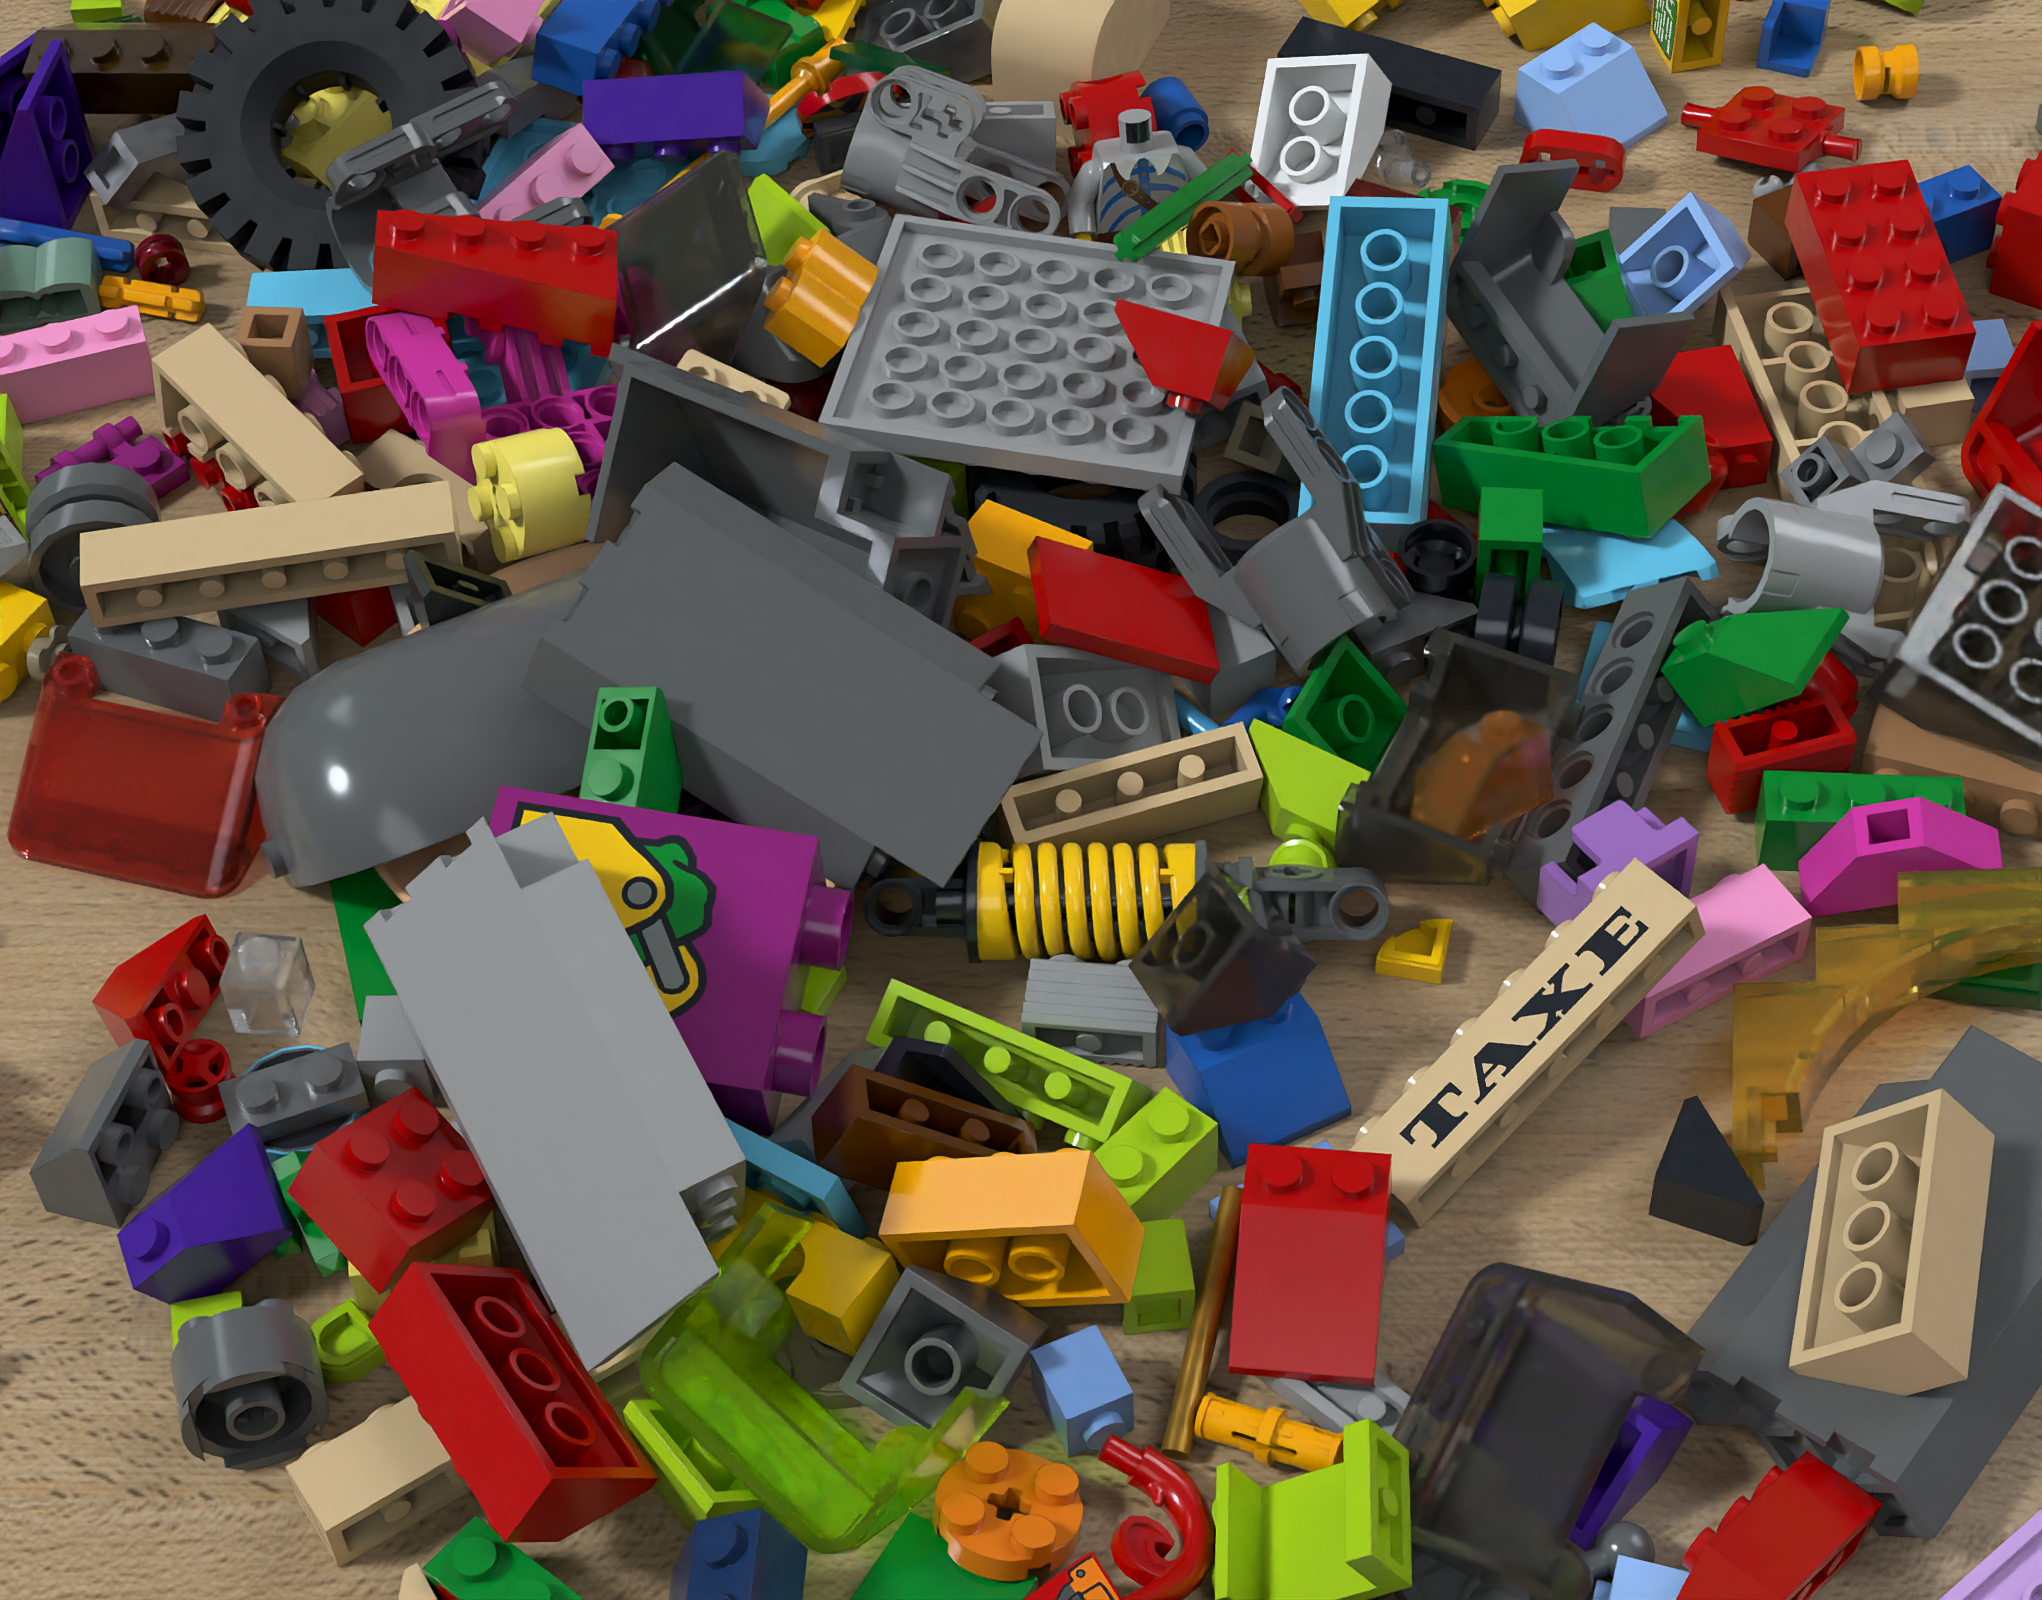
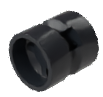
[1397,519,1477,604]

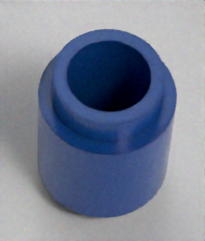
[1140,77,1209,152]

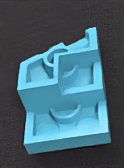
[1541,518,1720,609]

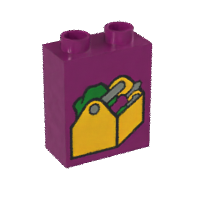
[489,785,854,1136]

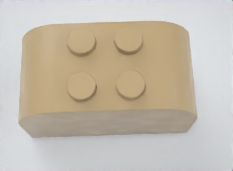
[991,0,1170,139]

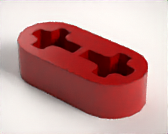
[1519,129,1627,192]

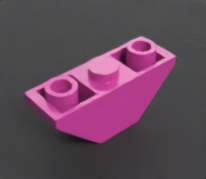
[1798,796,2006,918]

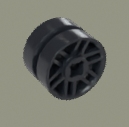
[1470,572,1565,695]

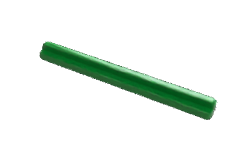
[1113,152,1253,263]

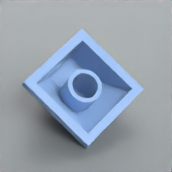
[1619,192,1751,317]

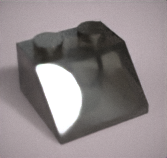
[1128,863,1317,1037]

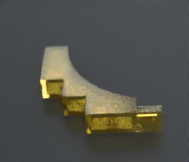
[1732,867,2042,1191]

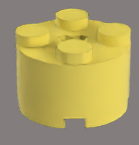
[468,427,591,563]

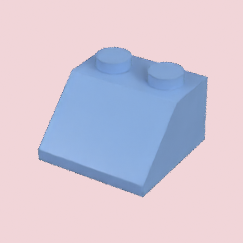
[1514,22,1668,167]

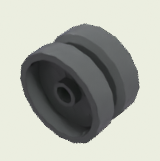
[25,462,161,614]

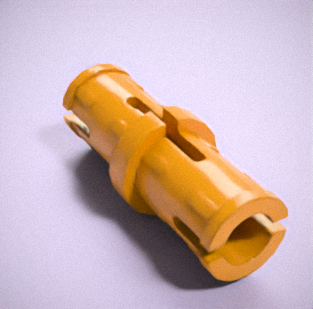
[1194,1392,1344,1472]

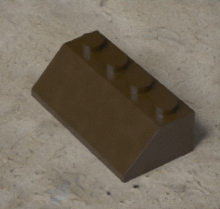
[22,23,220,114]

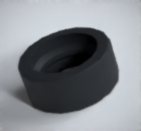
[1194,471,1300,567]

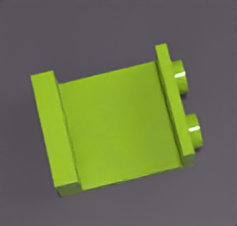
[1211,1418,1412,1600]

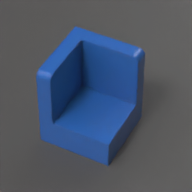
[1756,0,1831,78]

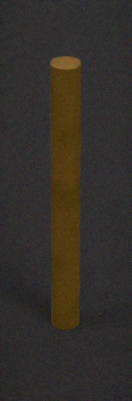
[1161,1186,1243,1461]

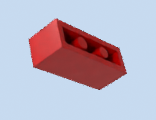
[1676,1451,1883,1600]

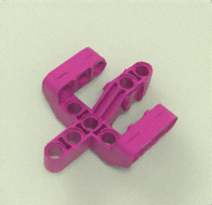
[365,269,703,543]

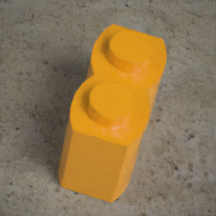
[763,227,879,368]

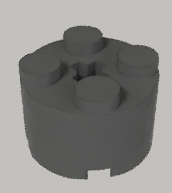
[171,1298,329,1470]

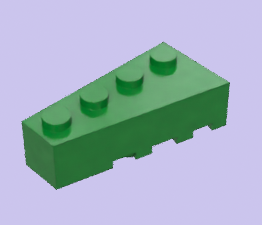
[1432,415,1711,539]

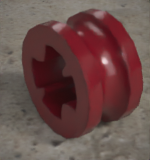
[134,234,190,287]

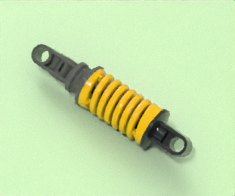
[863,838,1389,965]

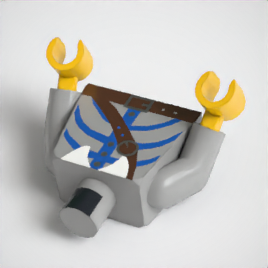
[1067,109,1208,244]

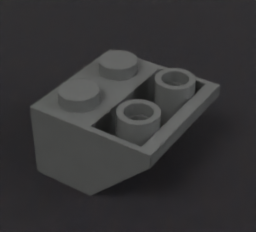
[29,1038,179,1229]

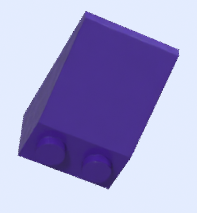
[0,39,96,230]

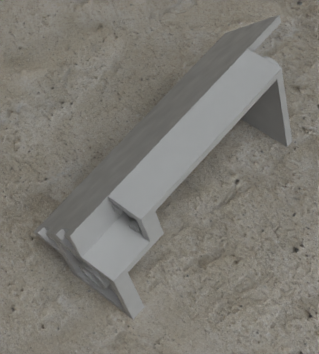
[363,812,746,1372]

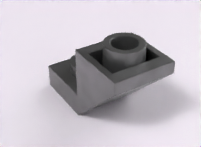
[83,113,190,212]
[1779,411,1937,506]

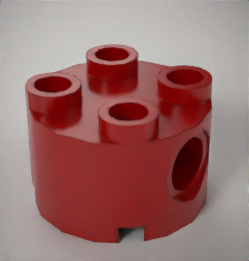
[1059,70,1158,179]

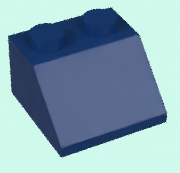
[1166,971,1352,1169]

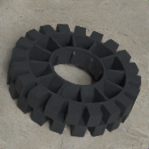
[175,0,490,272]

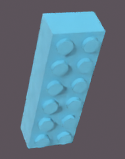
[1298,196,1452,553]

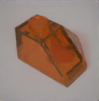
[1410,710,1553,847]

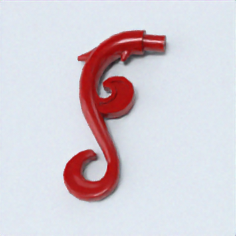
[1098,1433,1216,1600]

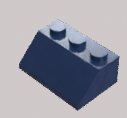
[669,1507,808,1600]

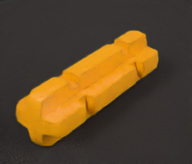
[97,275,206,323]

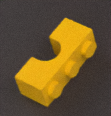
[707,1186,901,1357]

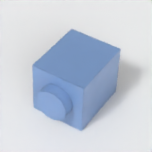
[1030,1324,1134,1457]

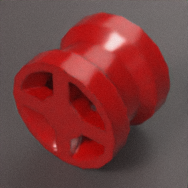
[163,1038,236,1124]

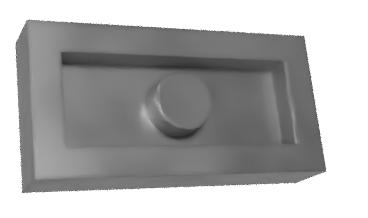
[217,1041,370,1143]

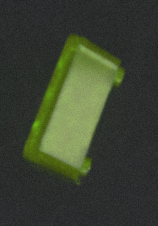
[639,1202,1010,1555]

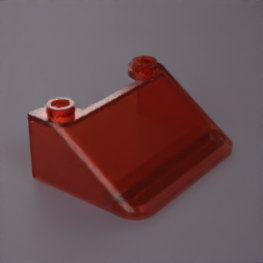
[7,651,287,899]

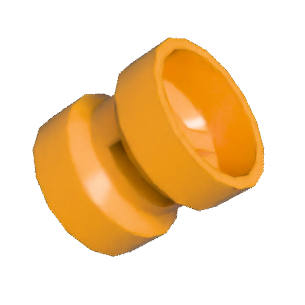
[1853,44,1919,101]

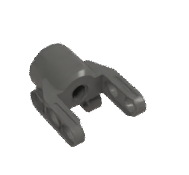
[325,80,595,295]
[1138,386,1416,678]

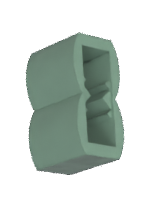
[0,237,102,332]

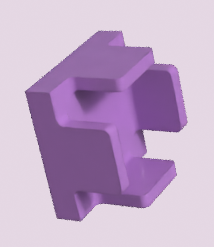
[1536,800,1699,927]

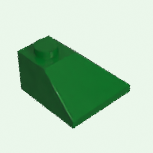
[1660,607,1850,728]

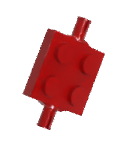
[1681,86,1862,173]

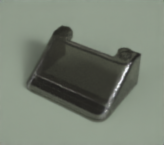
[605,149,767,385]
[1392,1262,1706,1600]

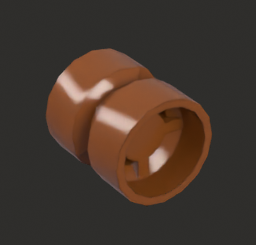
[1186,201,1295,277]

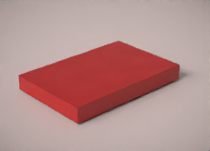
[1027,536,1220,685]

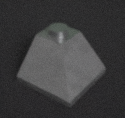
[837,1264,1049,1464]

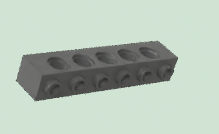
[1504,576,1722,915]

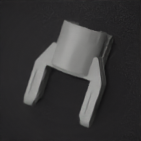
[840,65,1072,235]
[1717,479,1973,689]

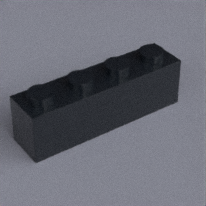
[1277,16,1502,151]

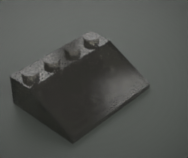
[1866,481,2042,763]

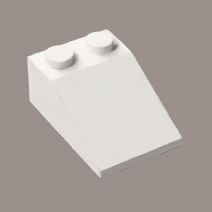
[1244,54,1392,211]

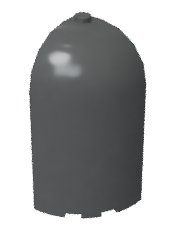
[254,566,591,887]

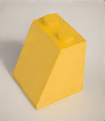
[1482,0,1652,52]

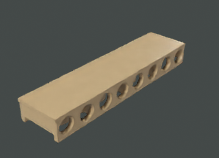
[1712,287,1976,643]

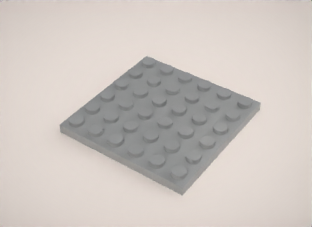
[818,214,1236,495]

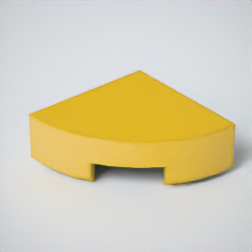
[1375,919,1453,985]

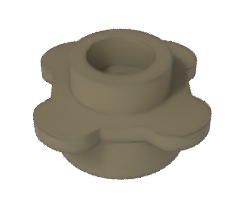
[27,625,80,698]

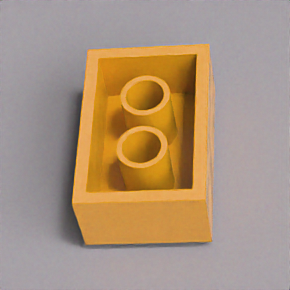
[878,1148,1146,1308]

